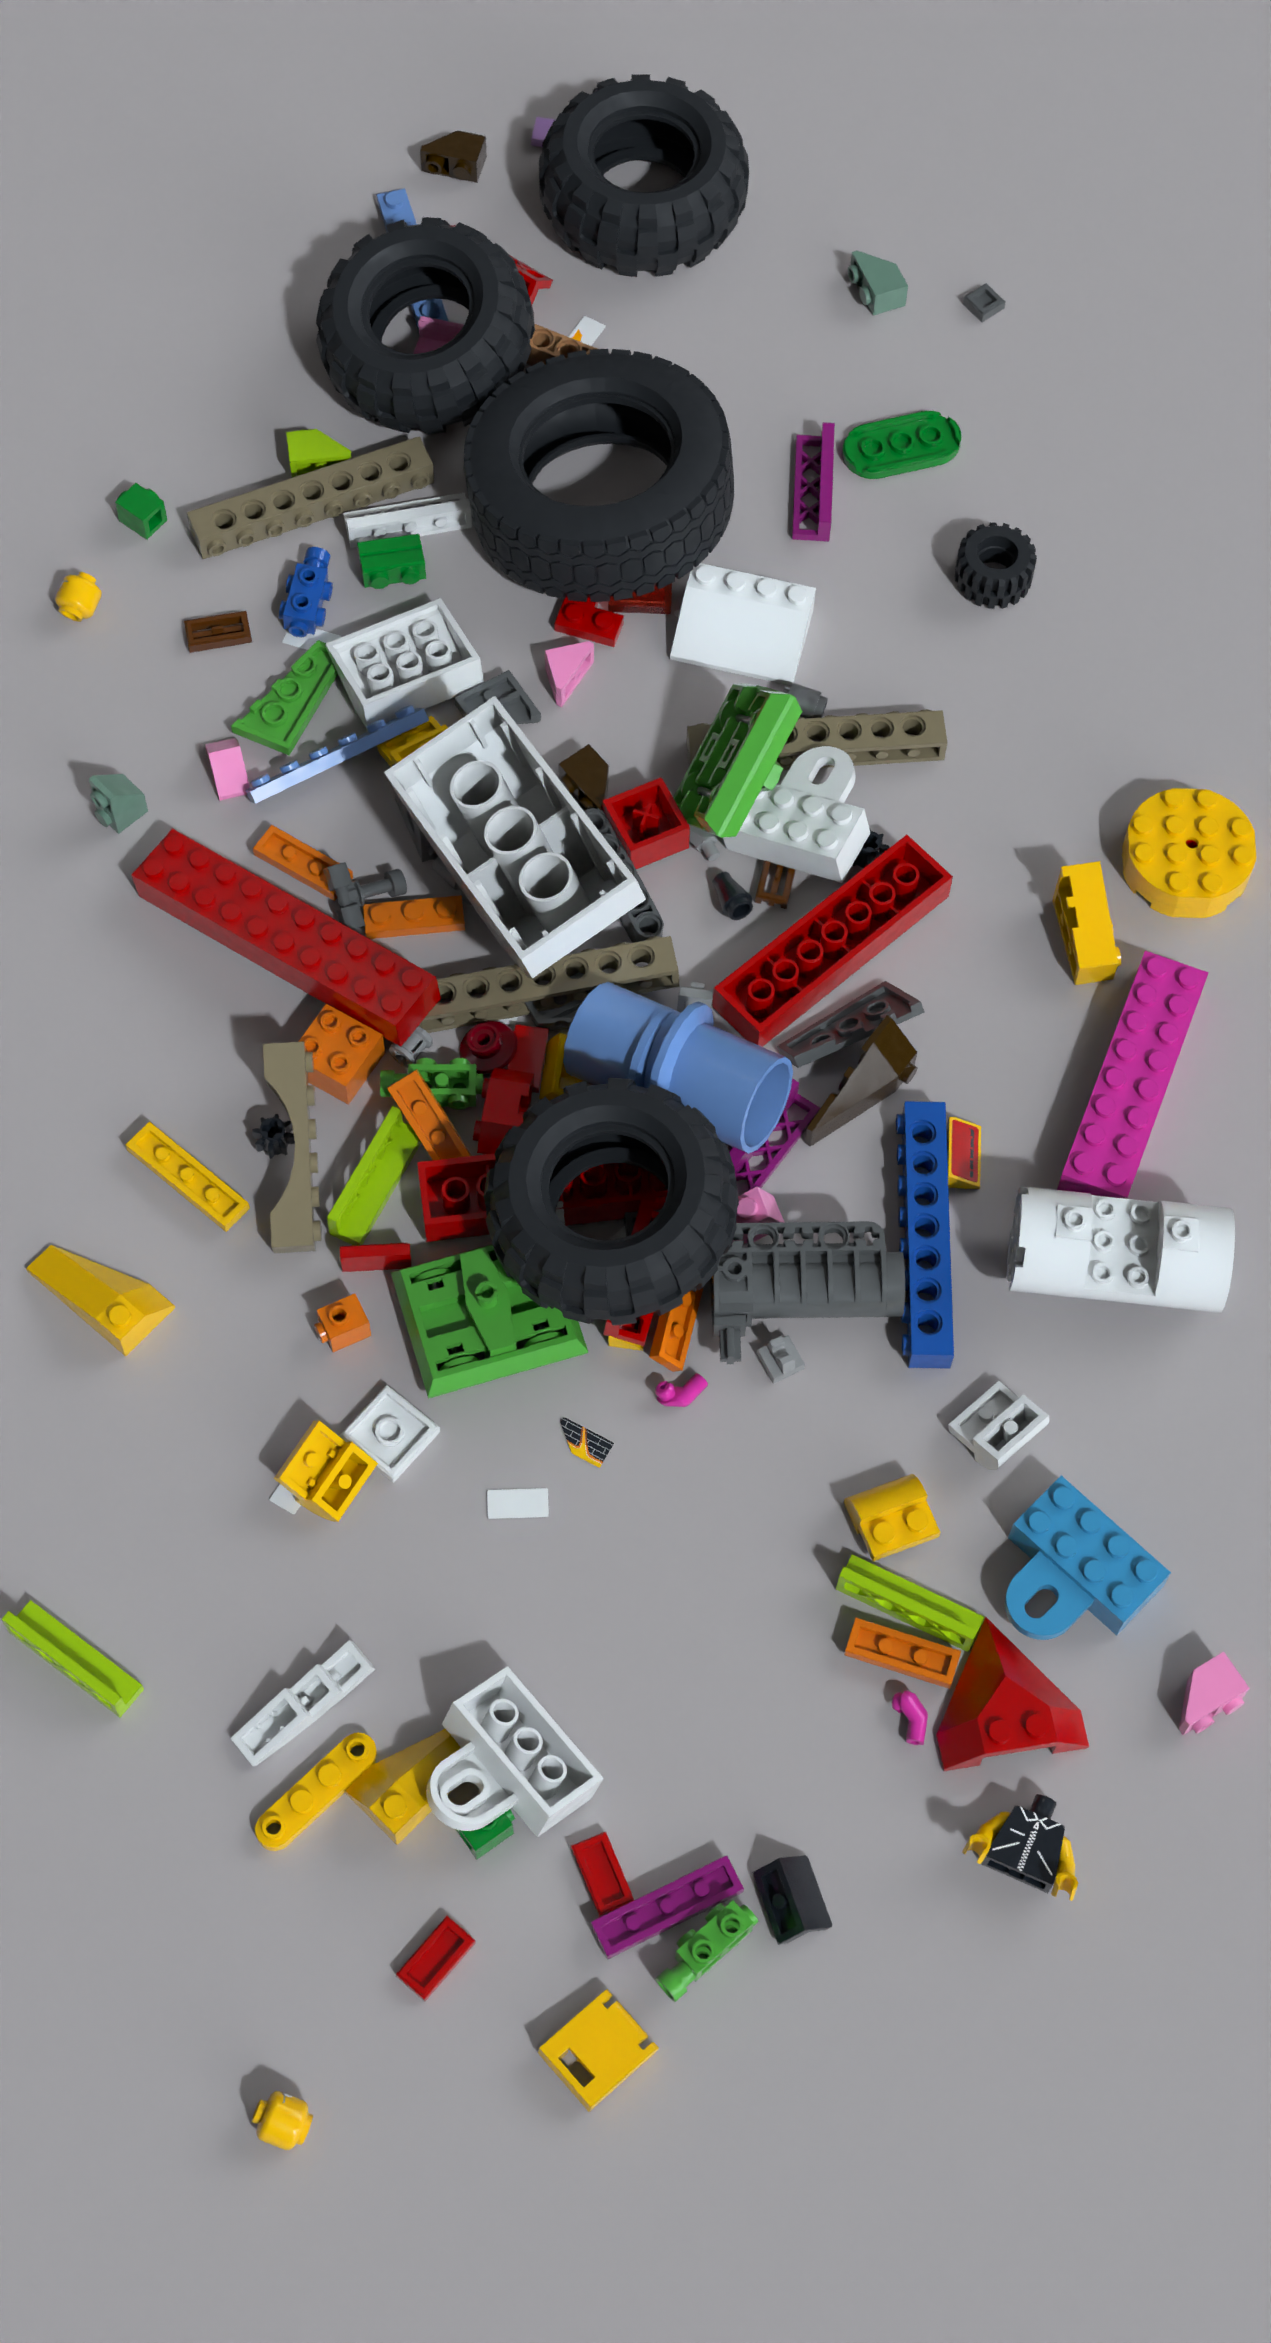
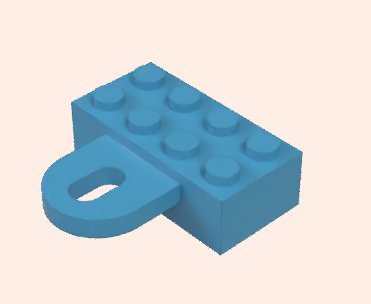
[1004,1475,1171,1640]

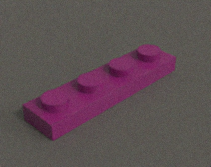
[591,1855,744,1960]

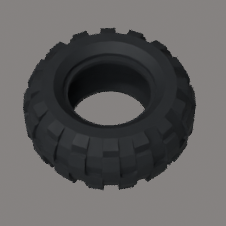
[539,74,749,277]
[316,217,535,434]
[484,1078,739,1326]

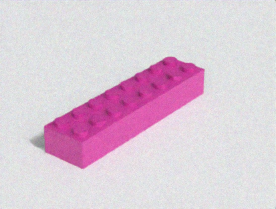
[1057,951,1209,1199]

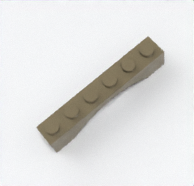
[263,1041,322,1254]

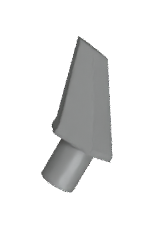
[689,825,720,861]

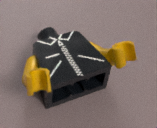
[962,1794,1078,1901]

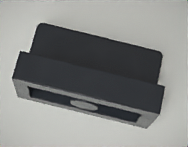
[753,1855,832,1945]

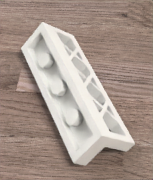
[343,492,472,548]

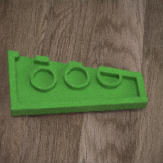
[231,640,338,756]

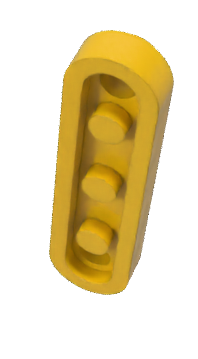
[255,1733,377,1851]

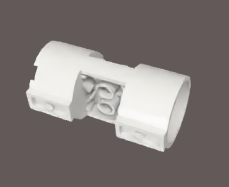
[1006,1186,1235,1313]

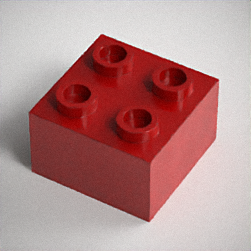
[602,777,690,869]

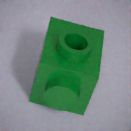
[115,483,167,540]
[455,1809,515,1860]

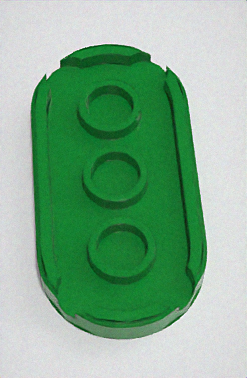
[842,411,962,479]

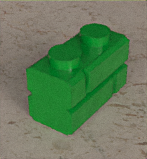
[357,534,426,589]

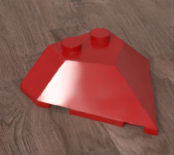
[936,1617,1089,1771]

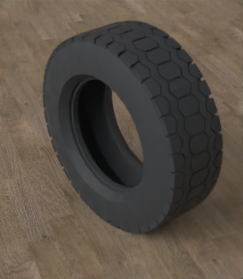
[463,349,734,602]

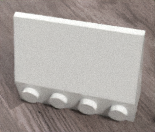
[670,563,816,686]
[325,598,484,731]

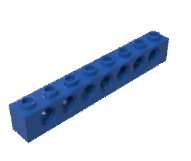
[896,1101,954,1369]

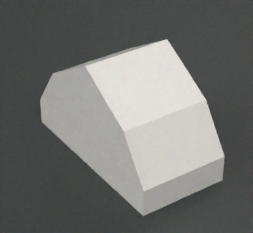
[384,696,646,978]

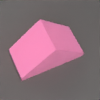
[545,641,594,707]
[205,738,250,801]

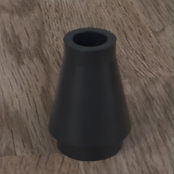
[712,872,753,920]

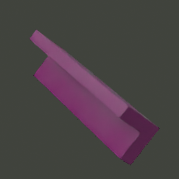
[792,422,835,542]
[729,1078,820,1191]

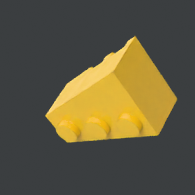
[1052,861,1121,985]

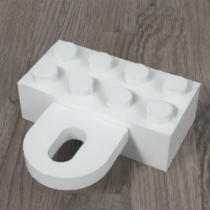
[723,746,870,883]
[426,1666,604,1837]

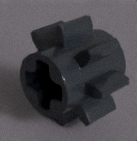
[853,828,889,868]
[252,1114,295,1159]

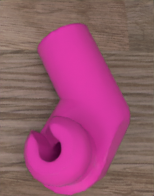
[655,1373,708,1407]
[892,1690,928,1745]

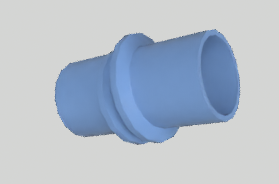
[563,982,793,1154]

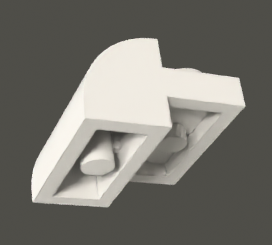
[948,1381,1049,1470]

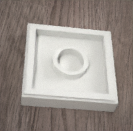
[339,1385,440,1483]

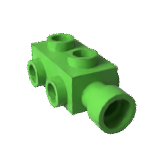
[380,1058,483,1110]
[655,1900,759,2002]

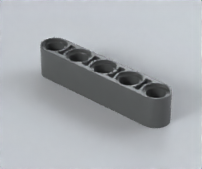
[584,808,664,943]

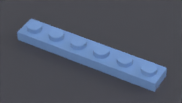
[377,189,449,330]
[245,705,429,803]

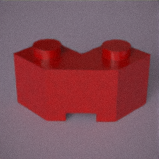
[473,1068,535,1154]

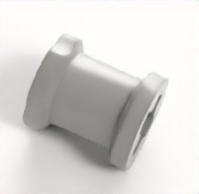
[389,1026,433,1068]

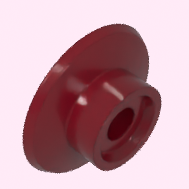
[459,1021,517,1074]

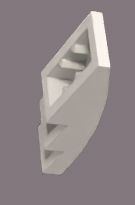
[231,1640,376,1767]

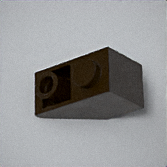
[420,130,487,183]
[558,744,609,811]

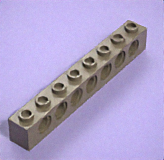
[187,436,434,559]
[686,709,948,770]
[419,936,679,1033]

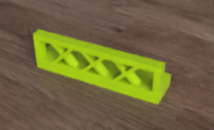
[327,1106,421,1245]
[836,1554,984,1652]
[1,1600,144,1718]

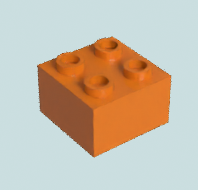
[298,1004,385,1105]

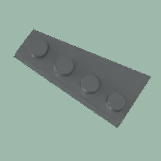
[777,981,925,1068]

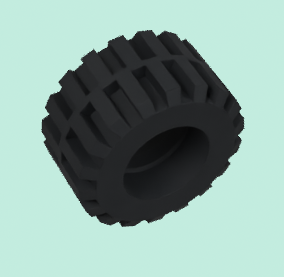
[954,522,1037,609]

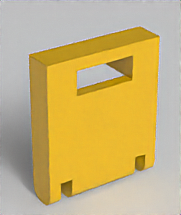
[538,1989,659,2112]

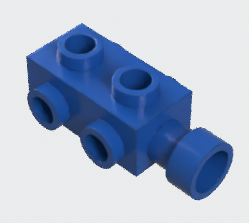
[279,547,333,638]

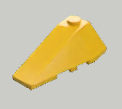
[345,1729,461,1845]

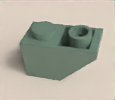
[847,250,908,316]
[89,774,148,834]

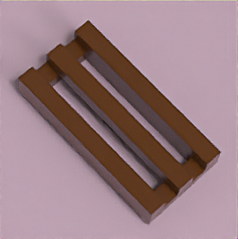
[184,611,252,653]
[755,860,796,909]

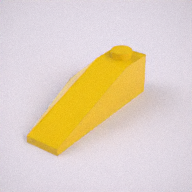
[26,1245,175,1357]

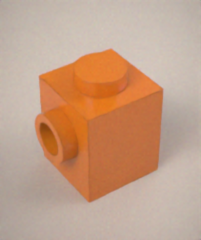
[314,1293,371,1352]

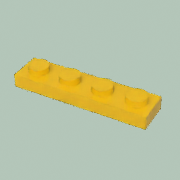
[125,1121,250,1232]

